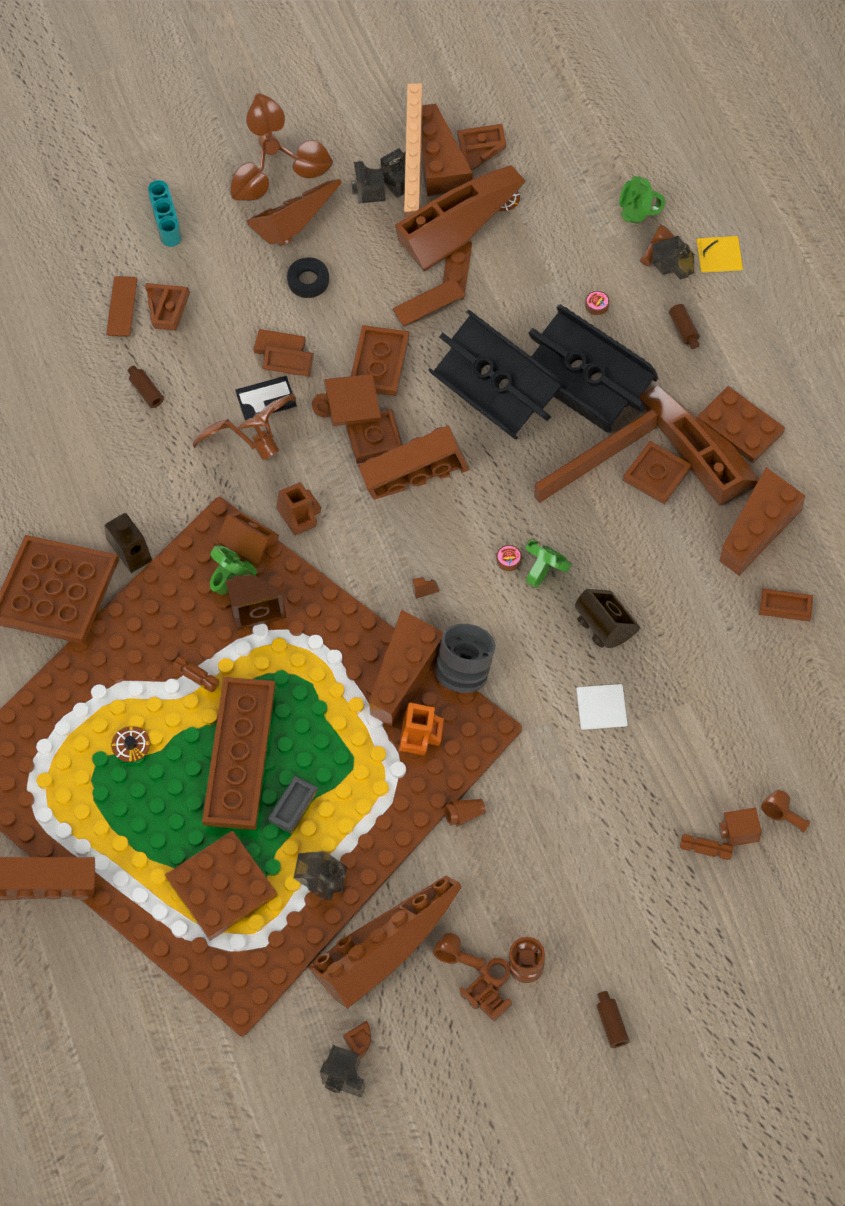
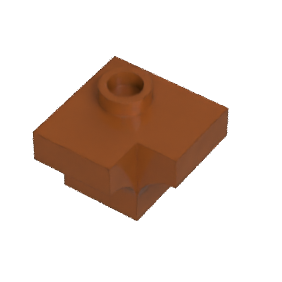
[276,482,322,535]

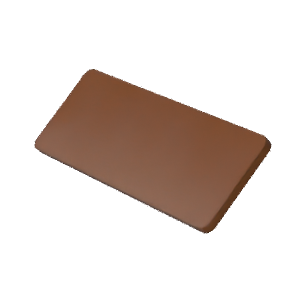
[442,241,472,300]
[106,276,137,336]
[393,279,465,326]

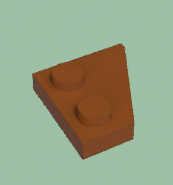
[457,124,506,171]
[145,283,190,331]

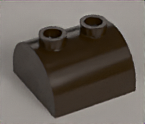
[575,589,641,648]

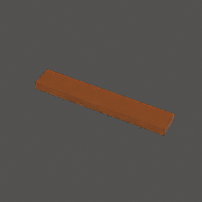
[534,409,658,503]

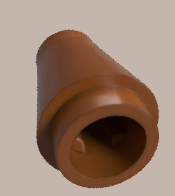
[444,799,486,827]

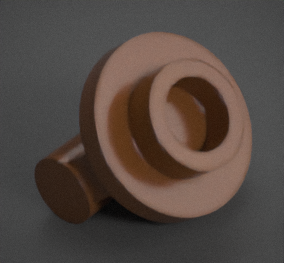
[312,393,330,418]

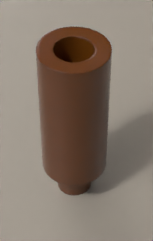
[669,304,700,349]
[128,366,164,408]
[596,991,630,1048]

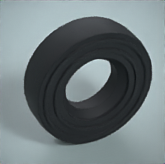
[287,257,329,298]

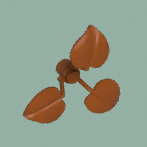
[231,93,333,201]
[193,394,296,460]

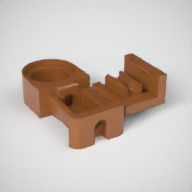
[460,958,512,1021]

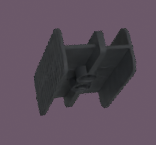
[528,304,658,433]
[428,310,566,440]

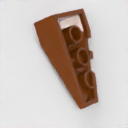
[246,179,342,246]

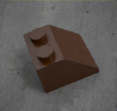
[225,574,286,630]

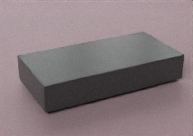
[268,776,318,834]

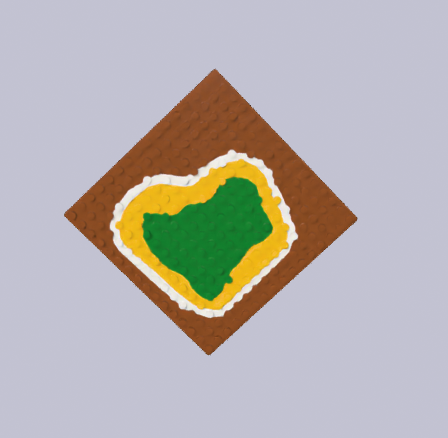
[0,497,522,1036]

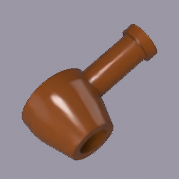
[640,224,675,266]
[761,790,810,833]
[433,933,485,971]

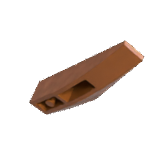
[395,165,525,271]
[639,386,759,506]
[309,875,462,1009]

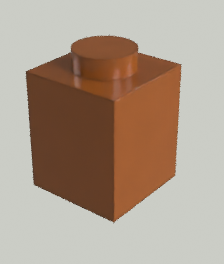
[719,807,762,846]

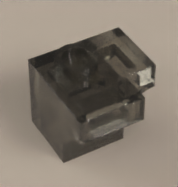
[380,148,406,198]
[351,161,386,204]
[652,236,695,279]
[293,851,347,900]
[320,1045,365,1098]

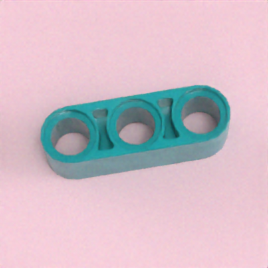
[148,180,181,247]

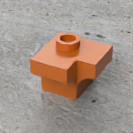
[399,703,444,755]

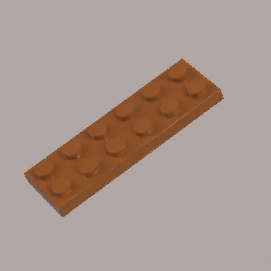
[202,677,276,830]

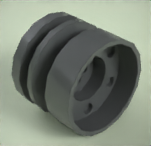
[434,624,496,693]

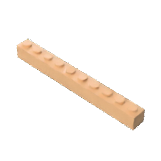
[404,83,423,218]

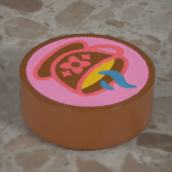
[585,291,609,315]
[496,545,522,571]

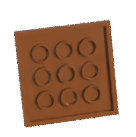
[0,535,119,644]

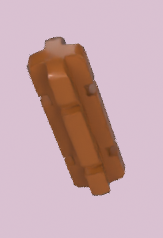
[173,656,219,692]
[680,834,733,860]

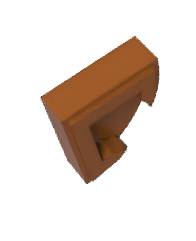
[412,577,440,599]
[343,1021,371,1061]

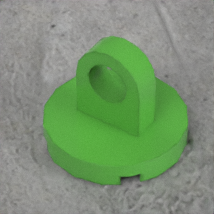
[619,176,665,224]
[524,539,572,588]
[210,545,257,595]

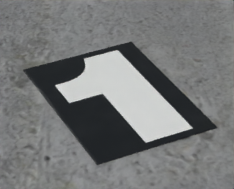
[235,375,297,421]

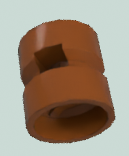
[509,937,545,983]

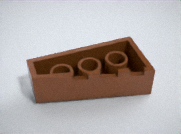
[421,104,472,196]
[358,425,470,500]
[720,467,805,576]
[369,610,444,727]
[0,857,95,901]

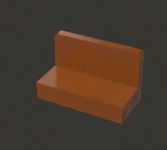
[217,511,279,564]

